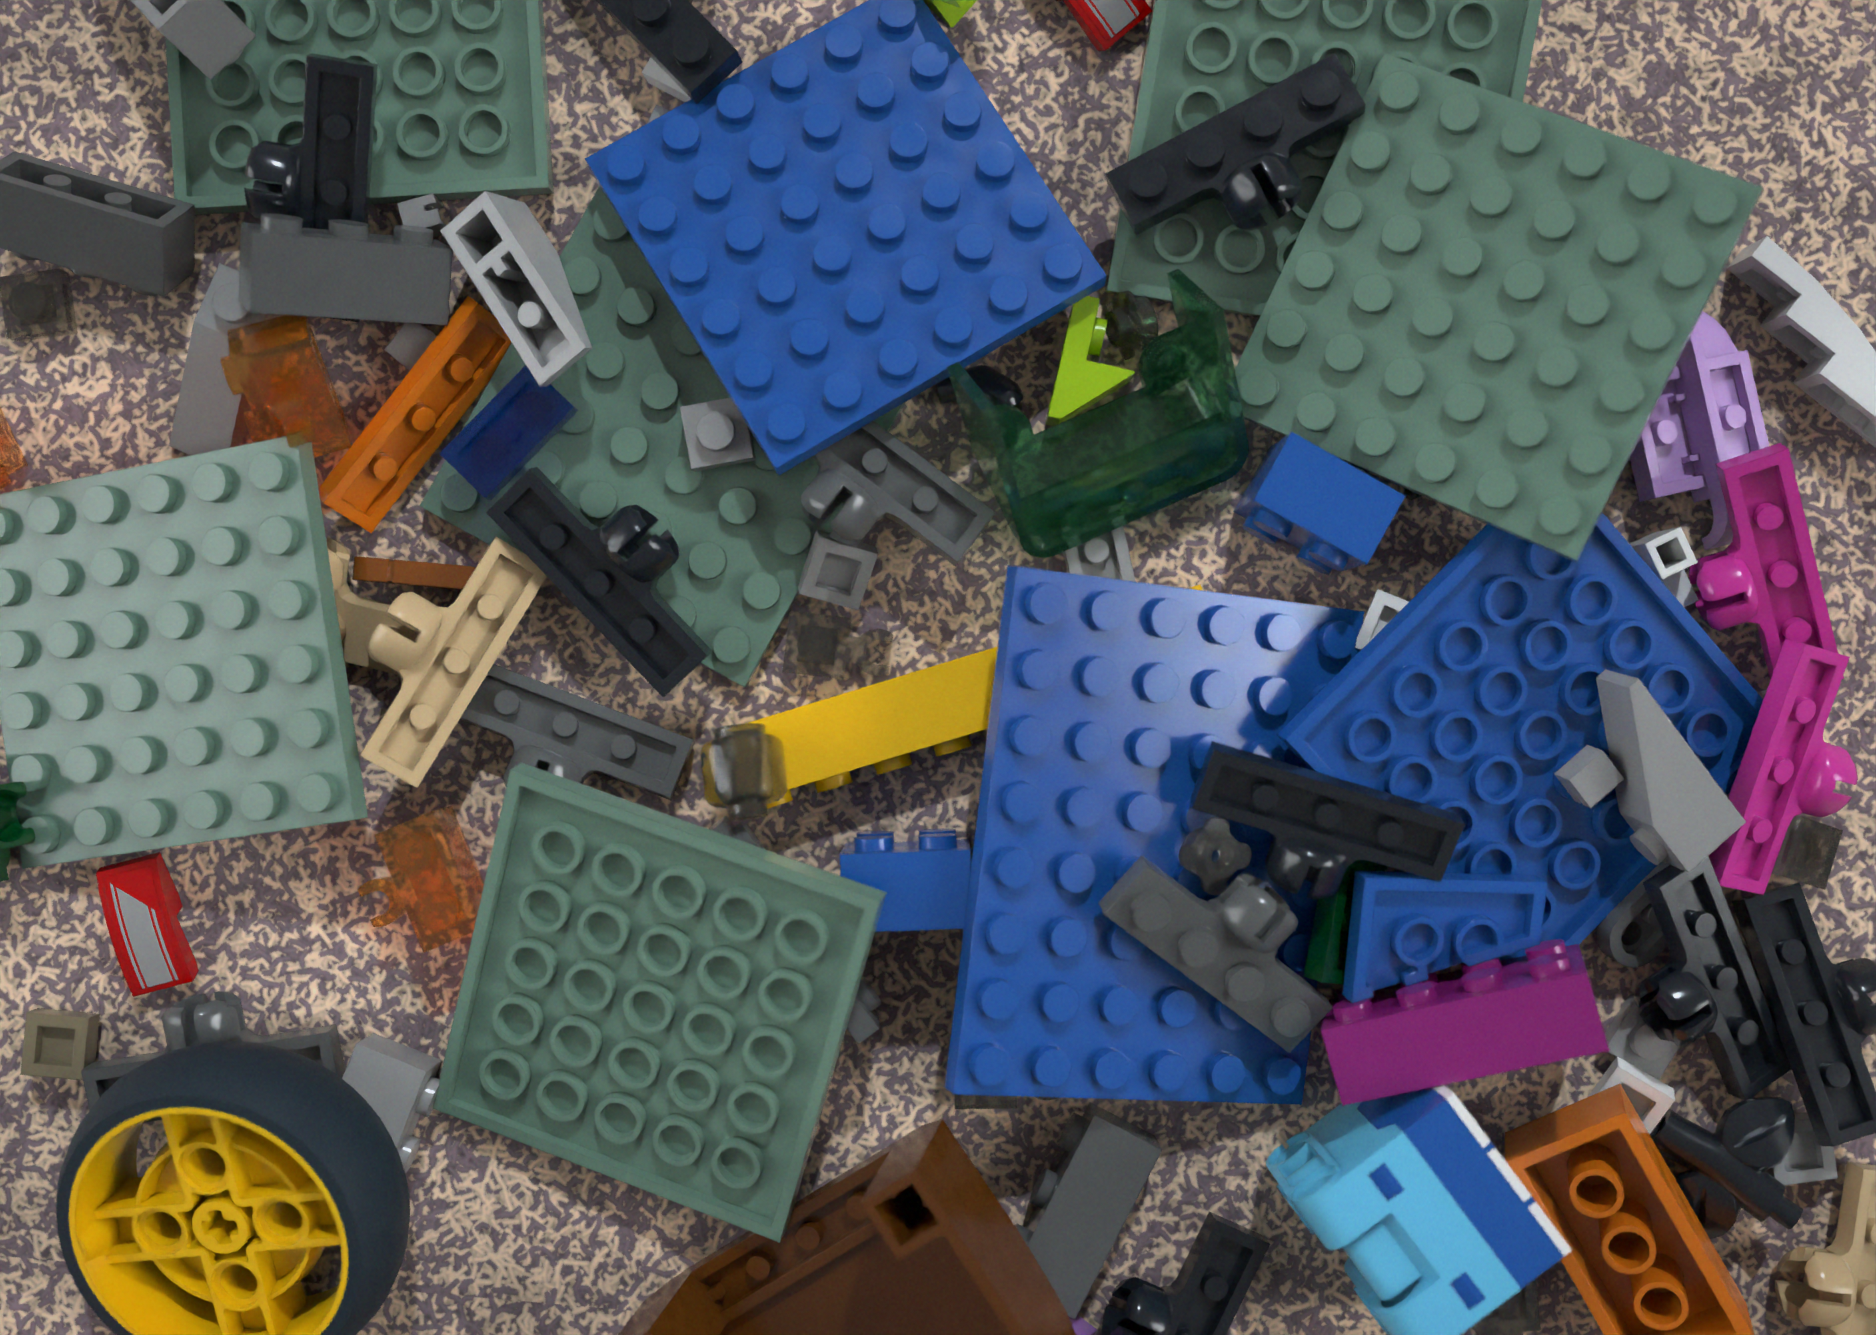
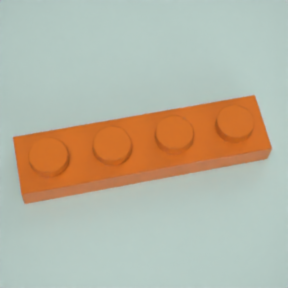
[319,296,511,533]

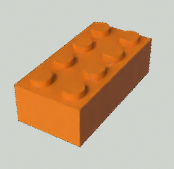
[1505,1084,1754,1335]

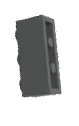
[0,151,195,297]
[238,213,453,325]
[1015,1102,1162,1320]

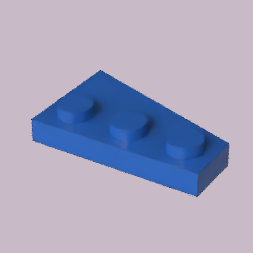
[1342,871,1548,1003]

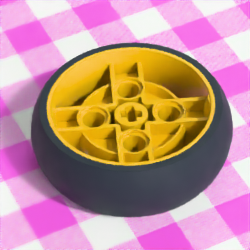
[56,1041,410,1335]

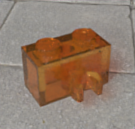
[220,315,351,458]
[358,806,484,953]

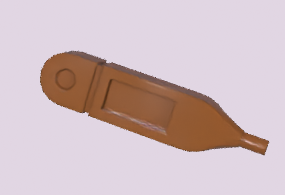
[352,556,476,590]

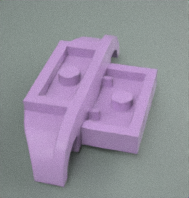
[1630,312,1769,551]

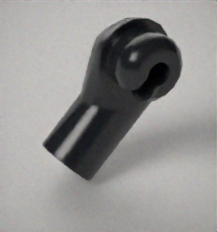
[936,365,1023,425]

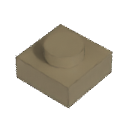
[20,1008,100,1081]

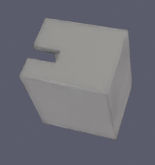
[397,193,446,238]
[384,323,437,370]
[1554,745,1624,808]

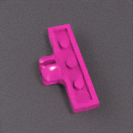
[1689,443,1844,680]
[1708,638,1858,895]

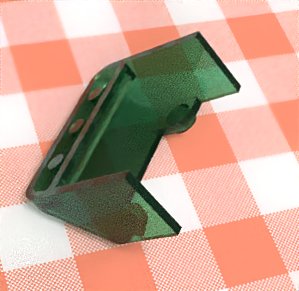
[947,268,1249,558]

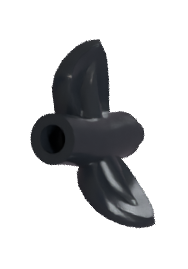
[1650,1097,1803,1239]

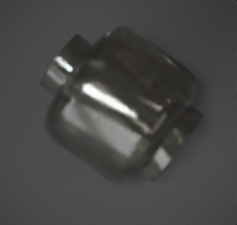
[700,723,787,820]

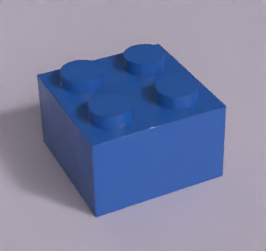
[1233,432,1405,575]
[840,829,971,932]

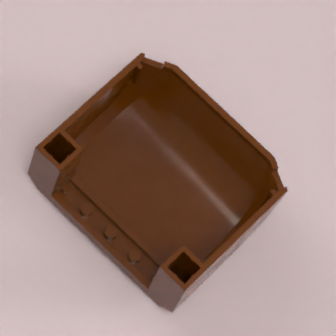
[618,1119,1076,1335]

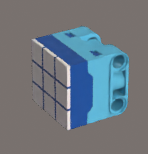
[1266,1085,1572,1335]

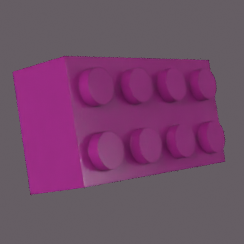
[1321,939,1610,1106]

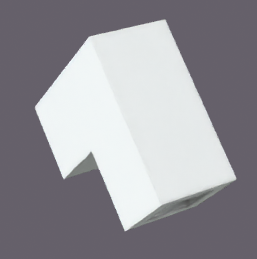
[1629,527,1699,607]

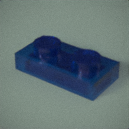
[439,365,578,500]

